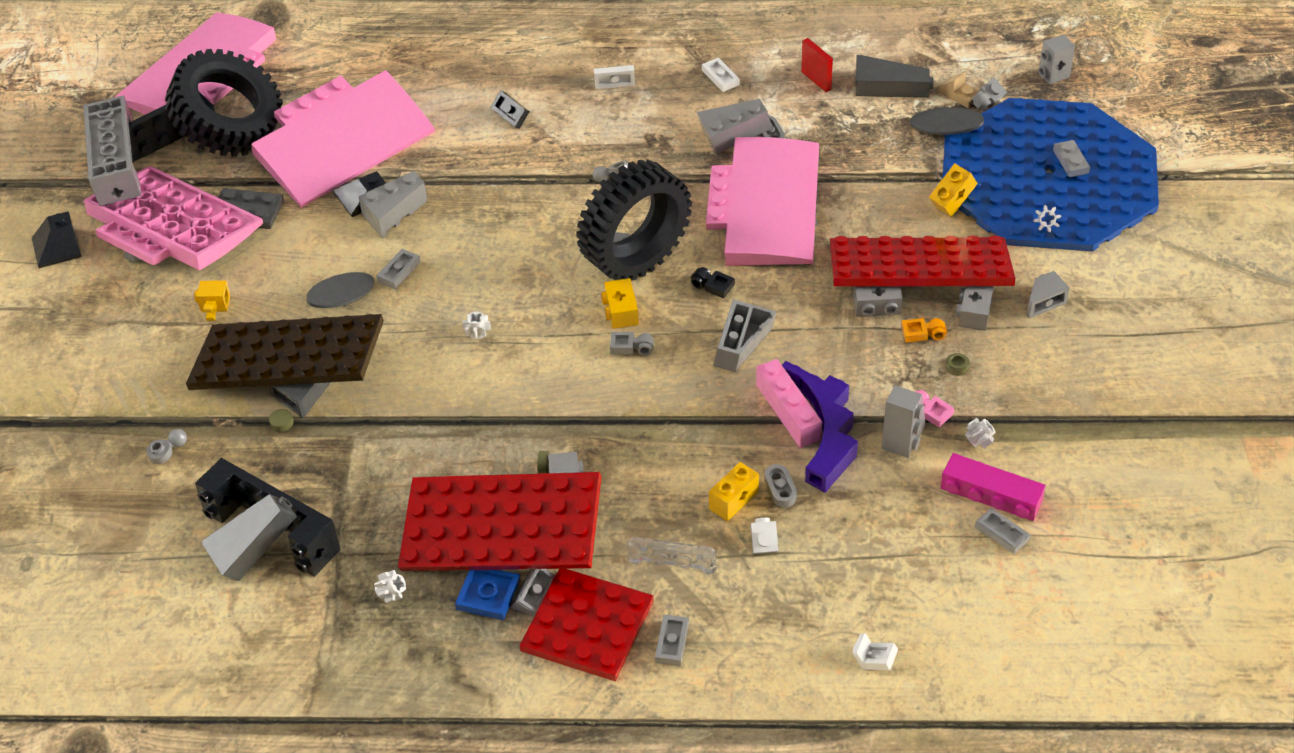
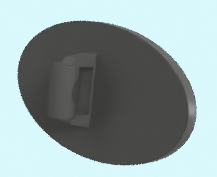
[910,108,984,137]
[306,272,374,308]

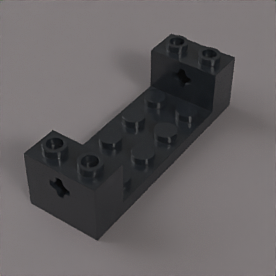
[129,92,215,163]
[195,458,340,577]

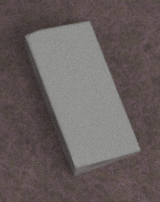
[510,569,556,616]

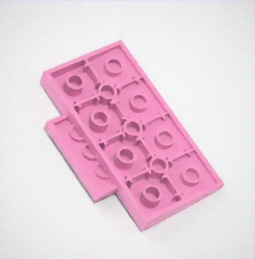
[115,12,276,115]
[251,70,435,208]
[706,137,819,266]
[84,166,263,270]

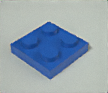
[455,570,520,620]

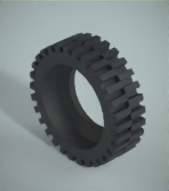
[165,49,283,157]
[576,160,692,281]

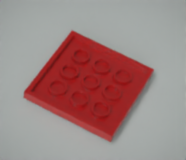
[519,569,654,682]

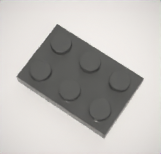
[218,188,284,229]

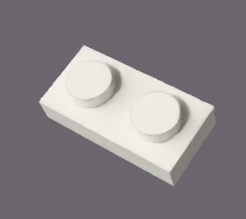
[702,57,740,92]
[594,65,635,89]

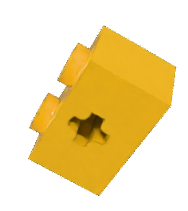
[929,163,978,217]
[601,278,639,329]
[709,462,759,521]

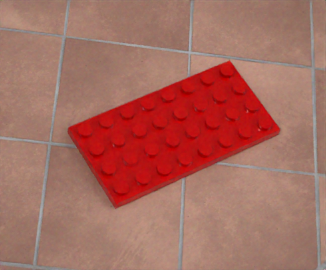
[830,235,1016,286]
[398,472,602,571]

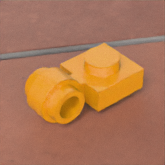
[901,318,947,343]

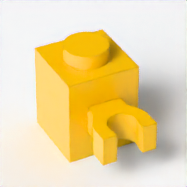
[194,280,230,321]

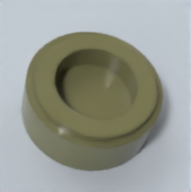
[946,353,970,376]
[269,409,294,432]
[537,451,550,474]

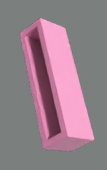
[756,359,822,448]

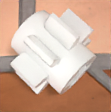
[1033,205,1061,232]
[462,311,491,339]
[965,418,996,449]
[374,570,406,603]

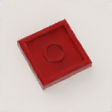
[801,38,833,92]

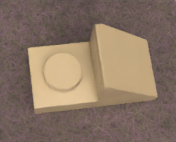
[936,71,978,108]

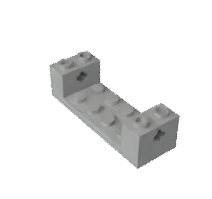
[83,95,141,206]

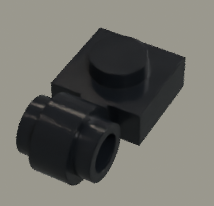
[691,267,735,298]

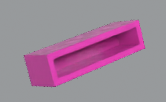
[940,453,1046,521]

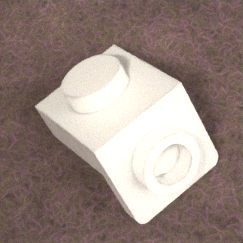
[750,518,779,554]
[853,633,898,670]

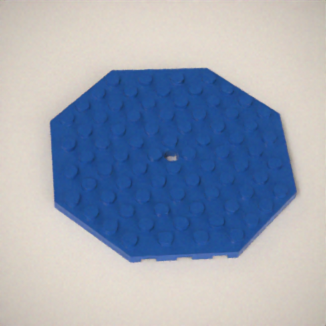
[942,98,1159,252]

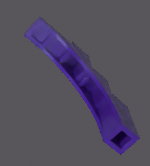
[782,361,858,493]

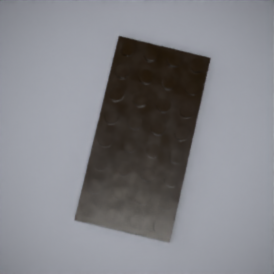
[186,314,384,390]

